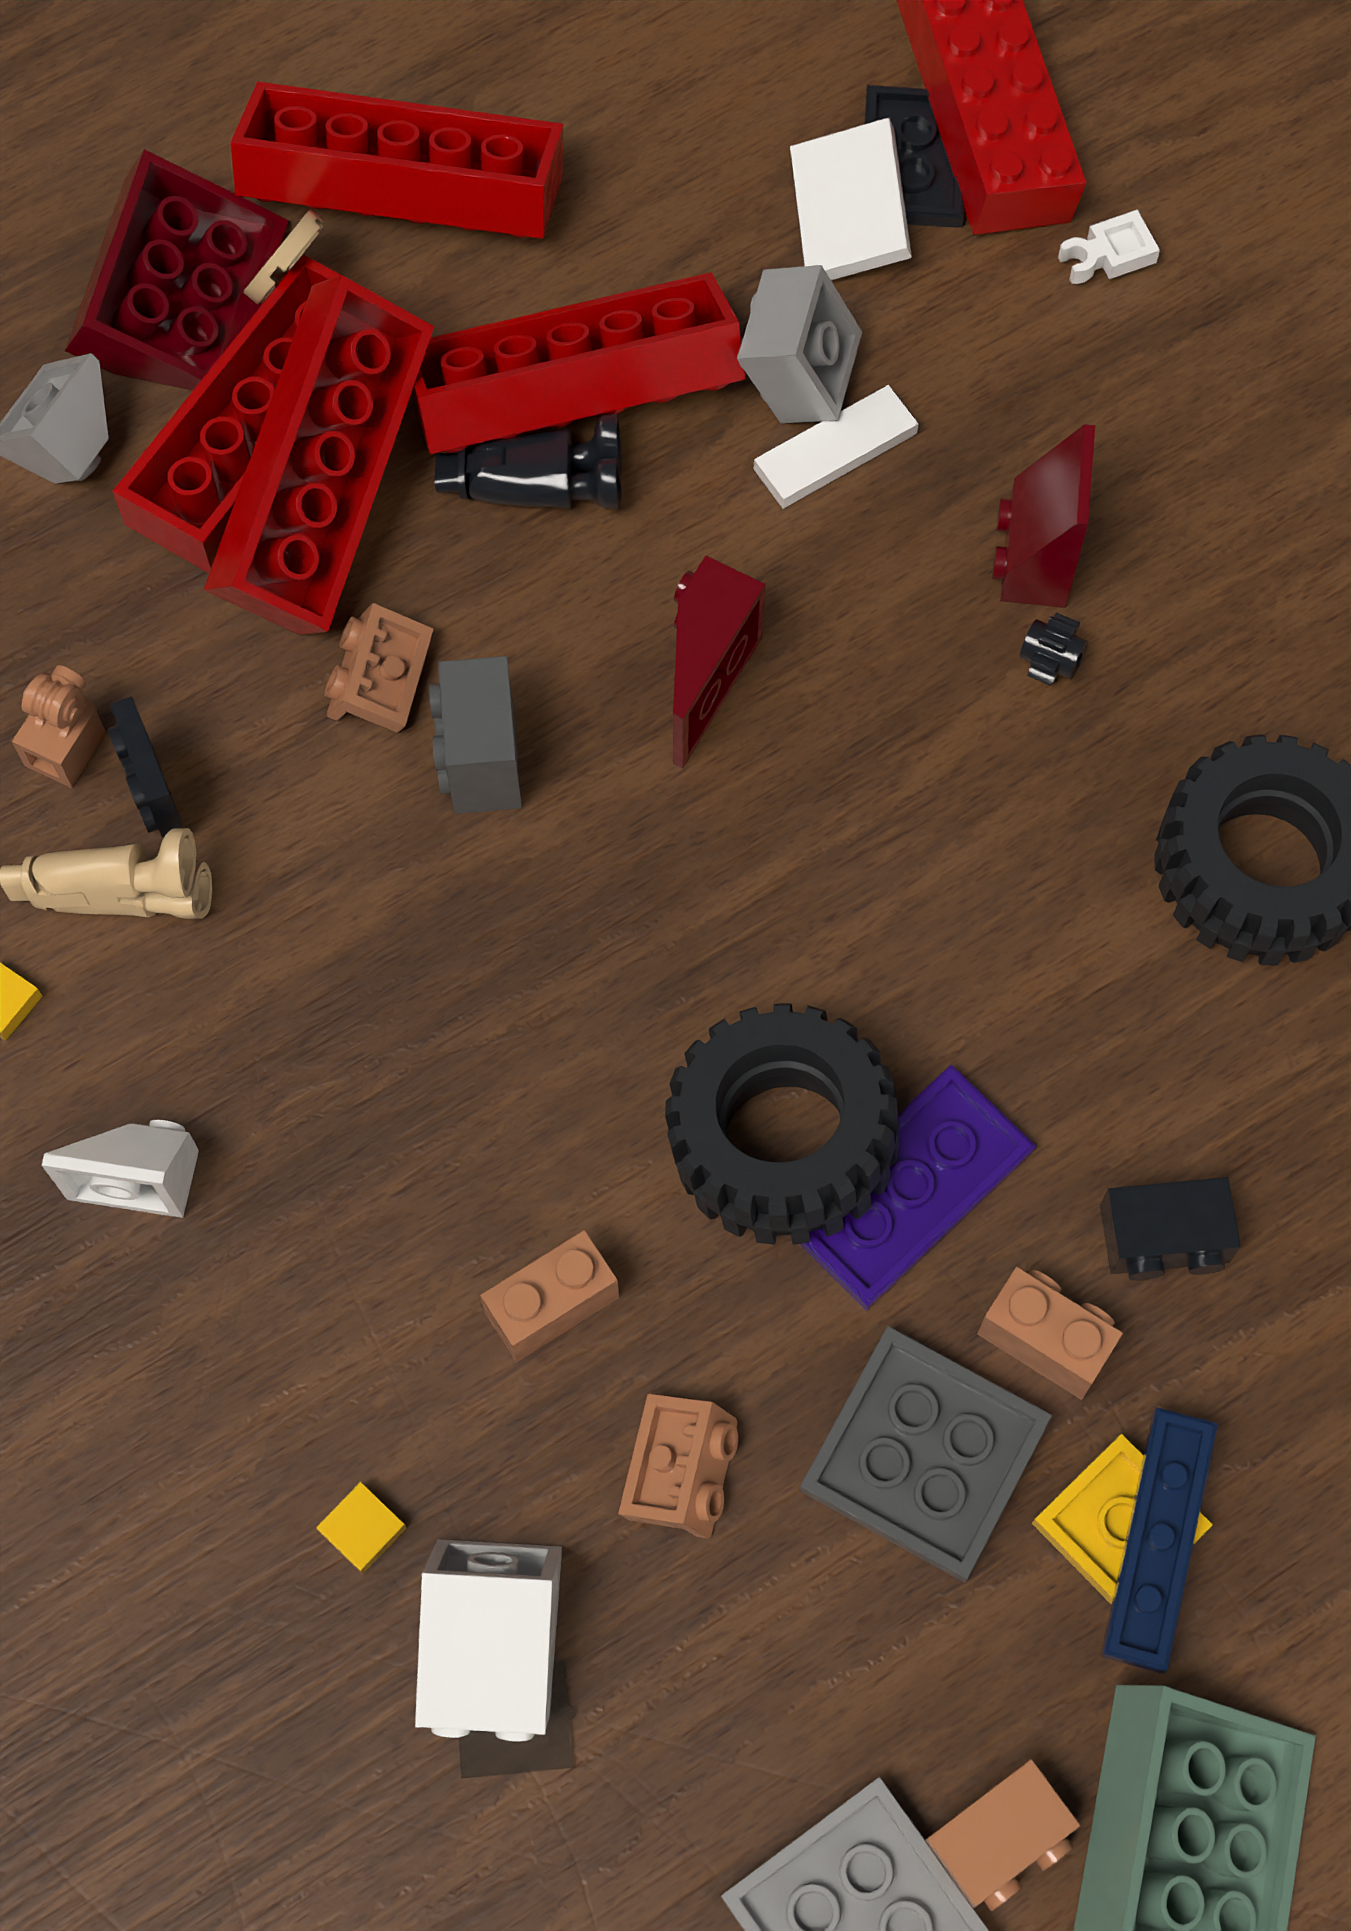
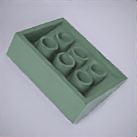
[1074,1685,1316,1931]

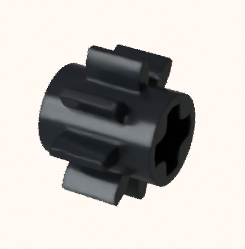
[1019,613,1088,686]

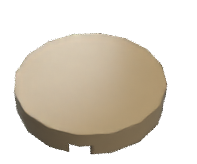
[243,209,325,304]

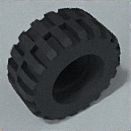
[1154,734,1351,965]
[665,1003,899,1245]

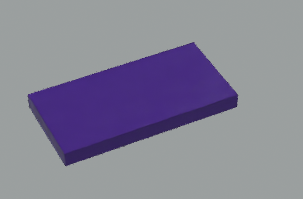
[800,1065,1036,1312]

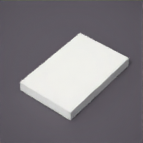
[790,118,912,280]

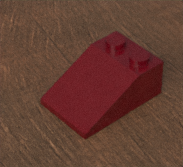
[992,424,1096,608]
[673,555,766,768]

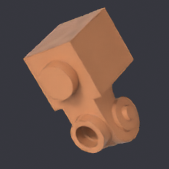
[12,665,106,788]

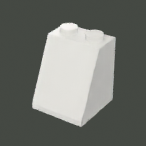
[415,1539,562,1741]

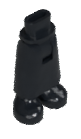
[435,414,622,509]

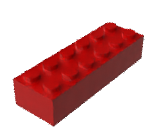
[896,0,1086,235]
[230,81,564,239]
[112,254,385,573]
[411,272,746,454]
[203,275,435,635]

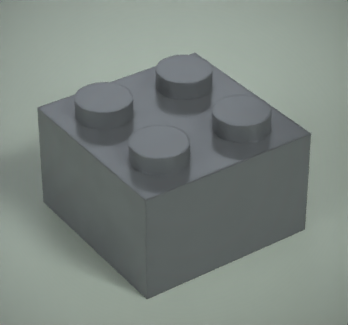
[429,656,522,814]

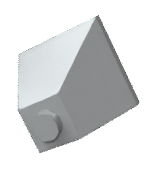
[0,353,109,484]

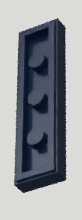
[1100,1407,1218,1674]

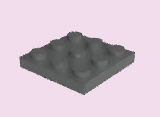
[799,1326,1052,1583]

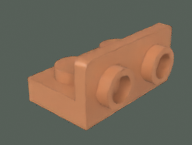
[325,603,433,733]
[618,1394,738,1539]

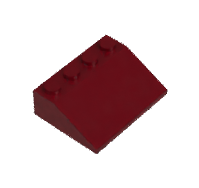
[65,149,289,390]

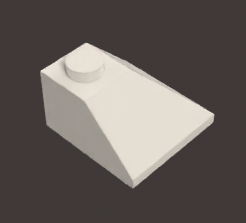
[42,1120,199,1218]

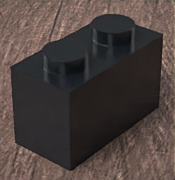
[1100,1177,1241,1281]

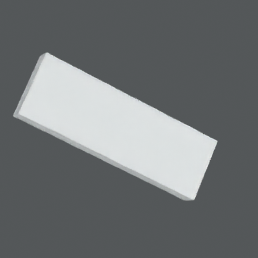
[754,385,918,509]

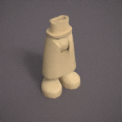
[0,828,212,919]

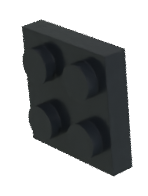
[107,696,184,838]

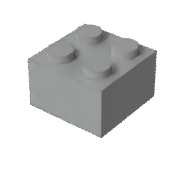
[737,265,862,423]

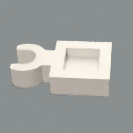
[1058,210,1160,284]

